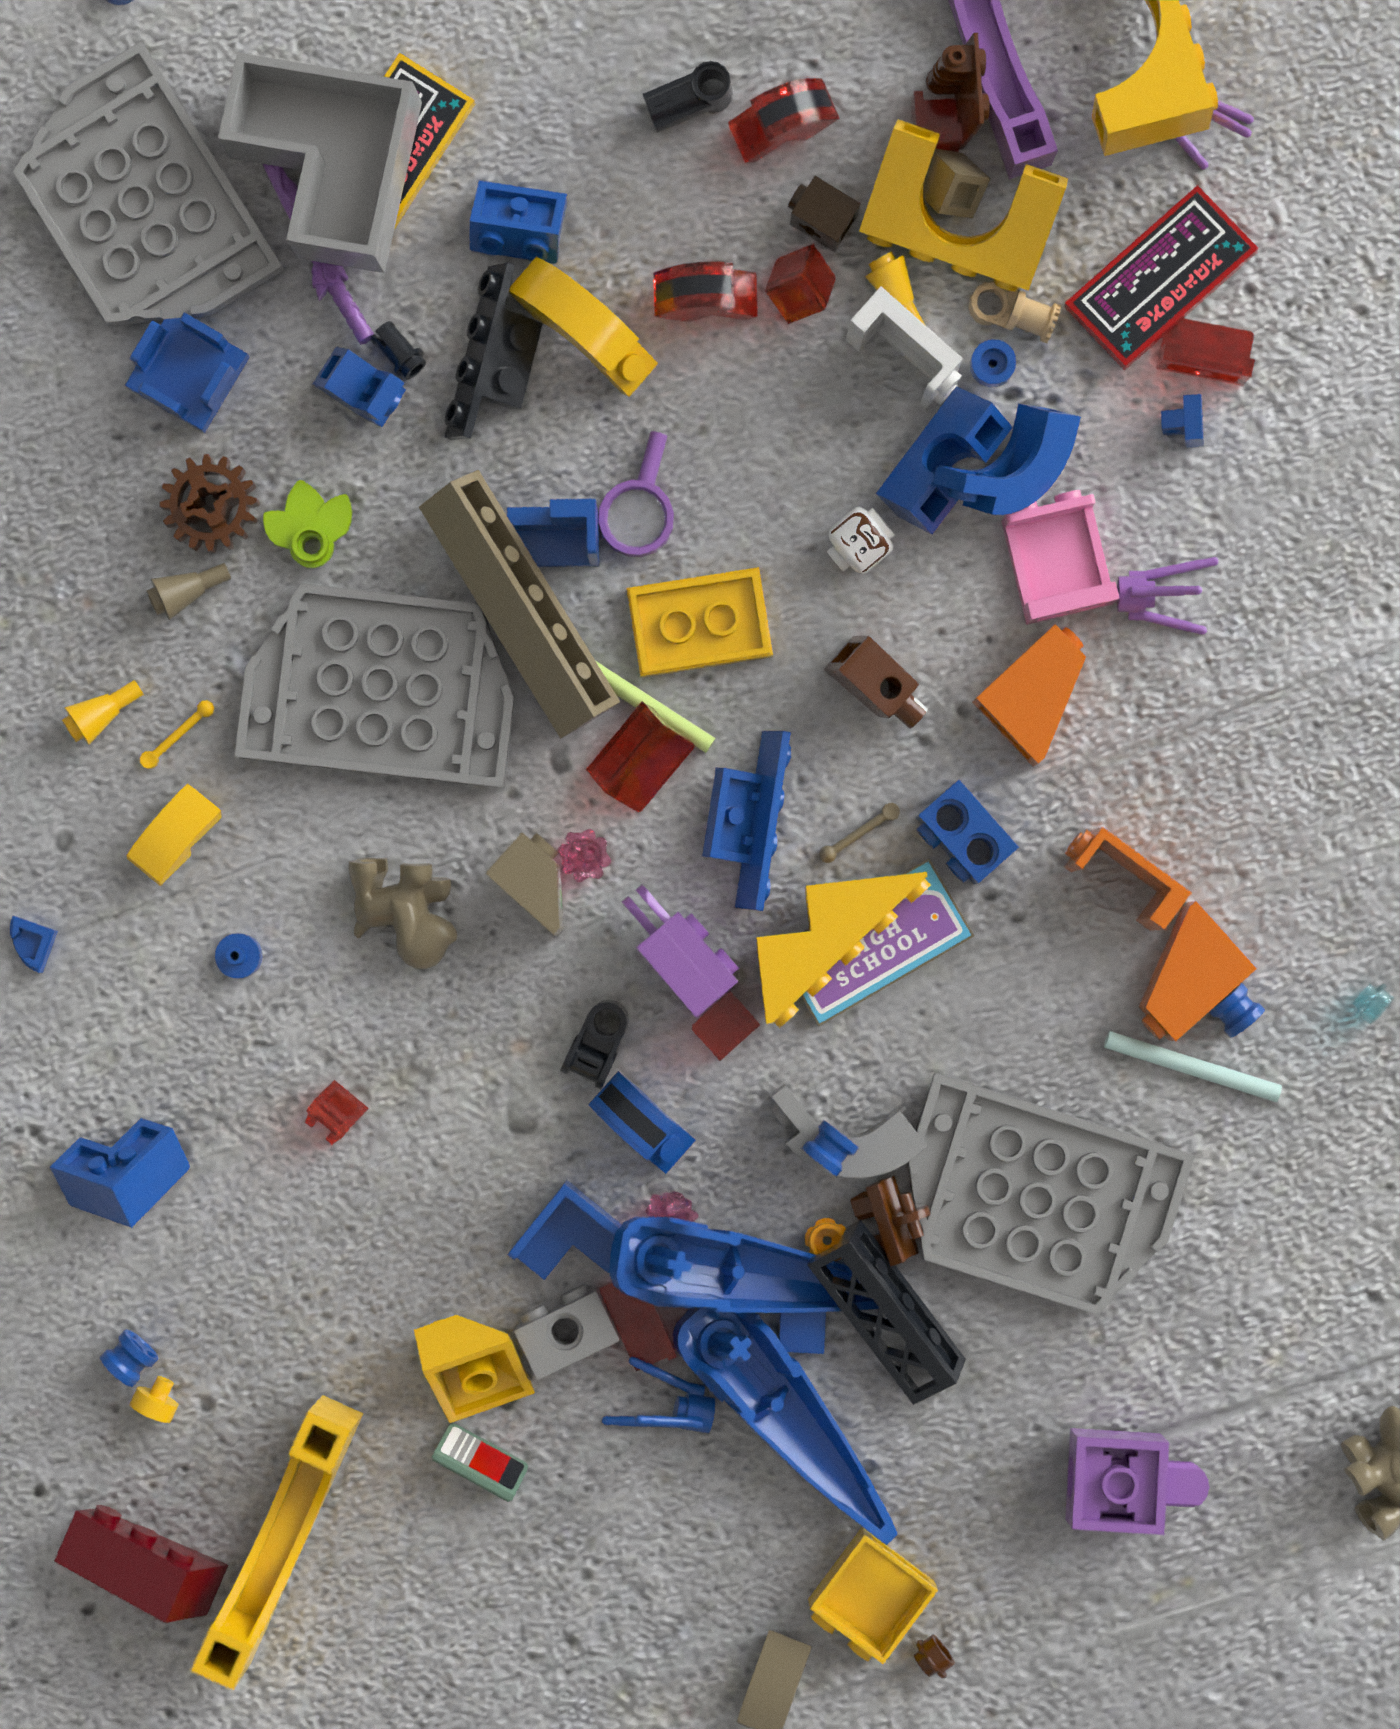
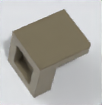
[923,148,990,219]

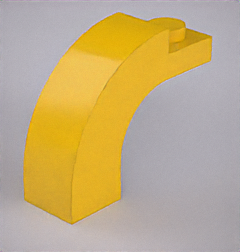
[509,257,658,397]

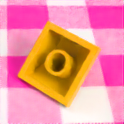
[414,1315,535,1423]

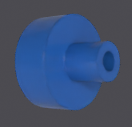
[970,339,1016,388]
[215,933,263,978]

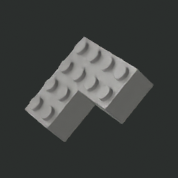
[218,52,422,273]

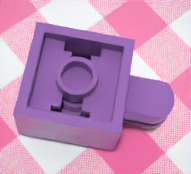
[621,884,739,1018]
[1065,1428,1209,1535]

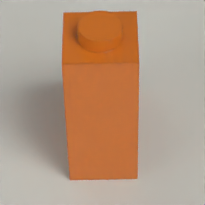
[972,624,1086,767]
[1139,901,1257,1041]

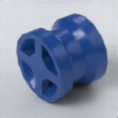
[1209,982,1265,1038]
[801,1120,859,1177]
[100,1329,159,1387]

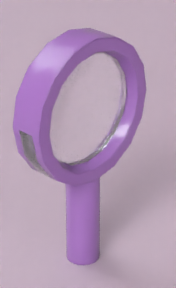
[598,431,674,557]

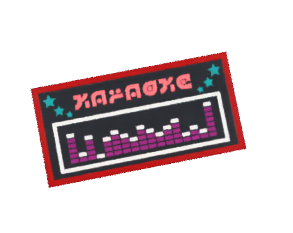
[1064,185,1259,371]

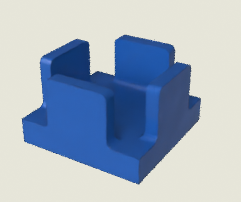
[125,312,250,433]

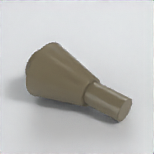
[146,563,231,620]

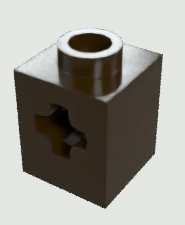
[788,176,861,252]

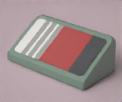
[431,1423,528,1502]

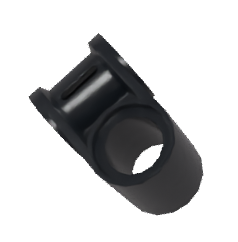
[560,1000,629,1090]

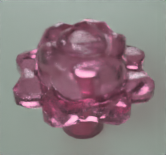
[557,829,611,883]
[645,1191,699,1222]

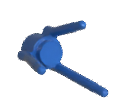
[602,1357,715,1434]

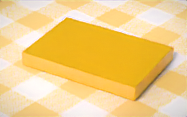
[626,567,773,678]

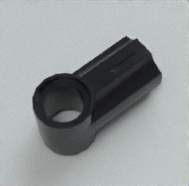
[642,61,733,133]

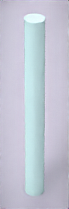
[1104,1031,1282,1102]

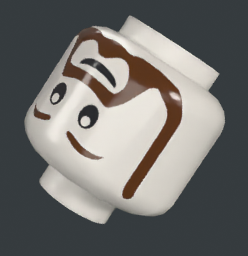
[827,507,895,574]

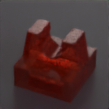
[305,1080,369,1145]

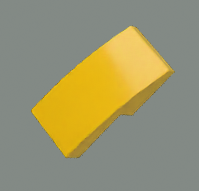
[126,783,222,886]

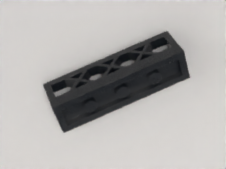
[807,1220,966,1405]

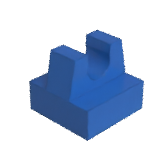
[1161,394,1204,448]

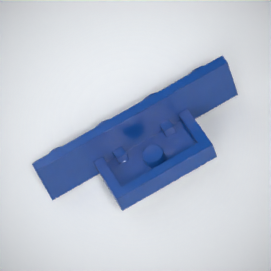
[702,731,791,911]

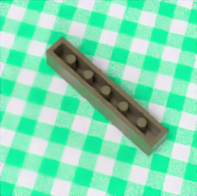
[419,470,620,739]

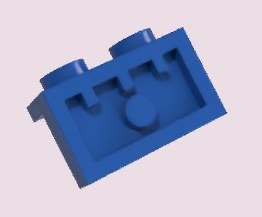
[469,180,567,264]

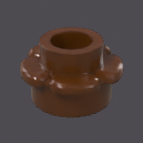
[914,1634,955,1679]

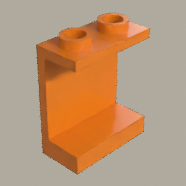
[1064,827,1192,931]

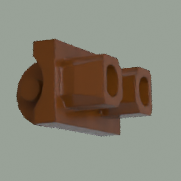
[850,1175,931,1266]

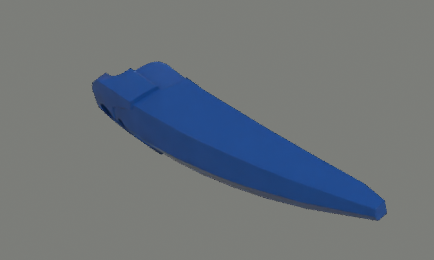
[609,1217,879,1313]
[672,1307,898,1545]

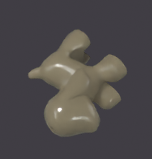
[348,857,458,969]
[1341,1406,1400,1541]

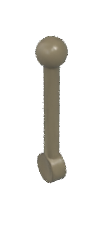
[819,803,900,863]

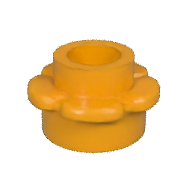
[805,1218,846,1262]

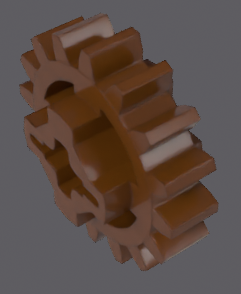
[159,454,260,554]

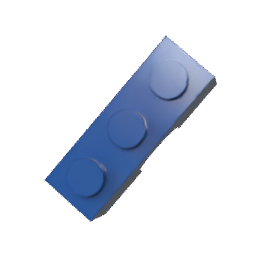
[876,386,1013,534]

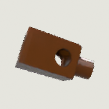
[824,636,928,729]

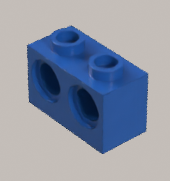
[915,780,1019,885]

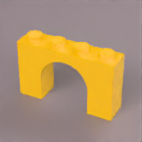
[859,119,1068,292]

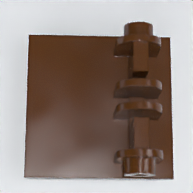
[926,33,990,150]

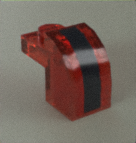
[727,78,840,163]
[653,262,758,322]

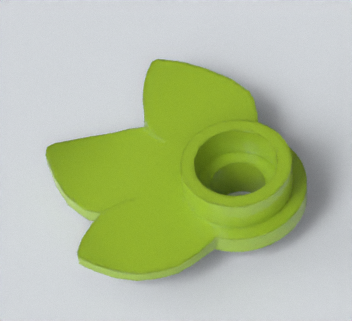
[263,480,352,568]

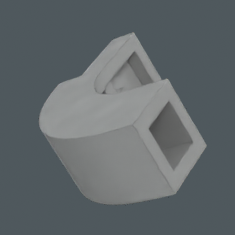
[770,1084,928,1178]

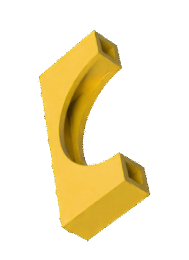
[1092,0,1218,156]
[191,1395,364,1690]

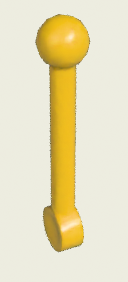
[140,700,214,769]

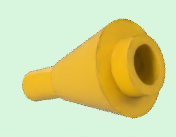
[864,251,925,325]
[62,680,144,745]

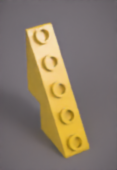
[756,872,931,1028]

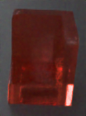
[911,91,962,152]
[765,244,836,324]
[691,991,760,1061]

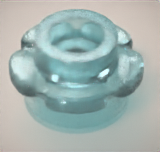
[1353,984,1394,1025]

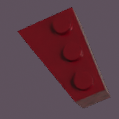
[54,1505,229,1623]

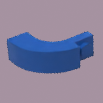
[933,403,1081,515]

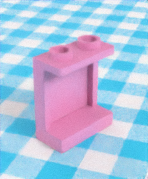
[1001,490,1120,625]

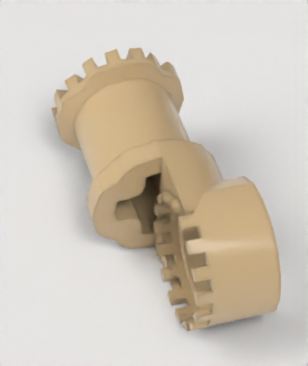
[968,281,1061,343]

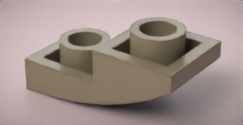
[736,1630,812,1729]

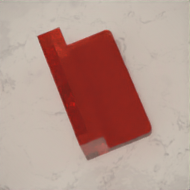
[1156,318,1255,386]
[585,701,695,812]
[599,1281,678,1371]

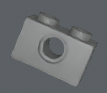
[514,1284,621,1381]

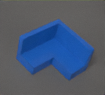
[507,499,599,567]
[50,1118,190,1228]
[507,1180,621,1280]

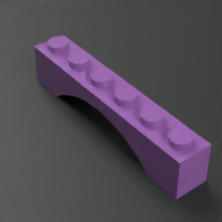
[948,0,1058,180]

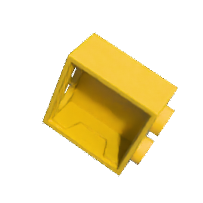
[808,1527,938,1664]

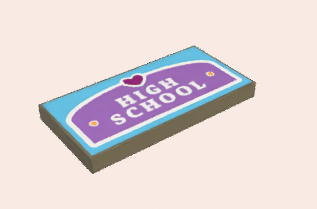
[801,859,974,1027]

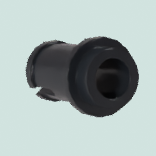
[370,321,426,380]

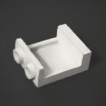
[846,287,963,410]

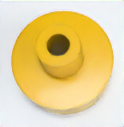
[129,1376,179,1423]

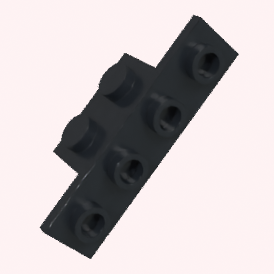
[444,262,543,440]

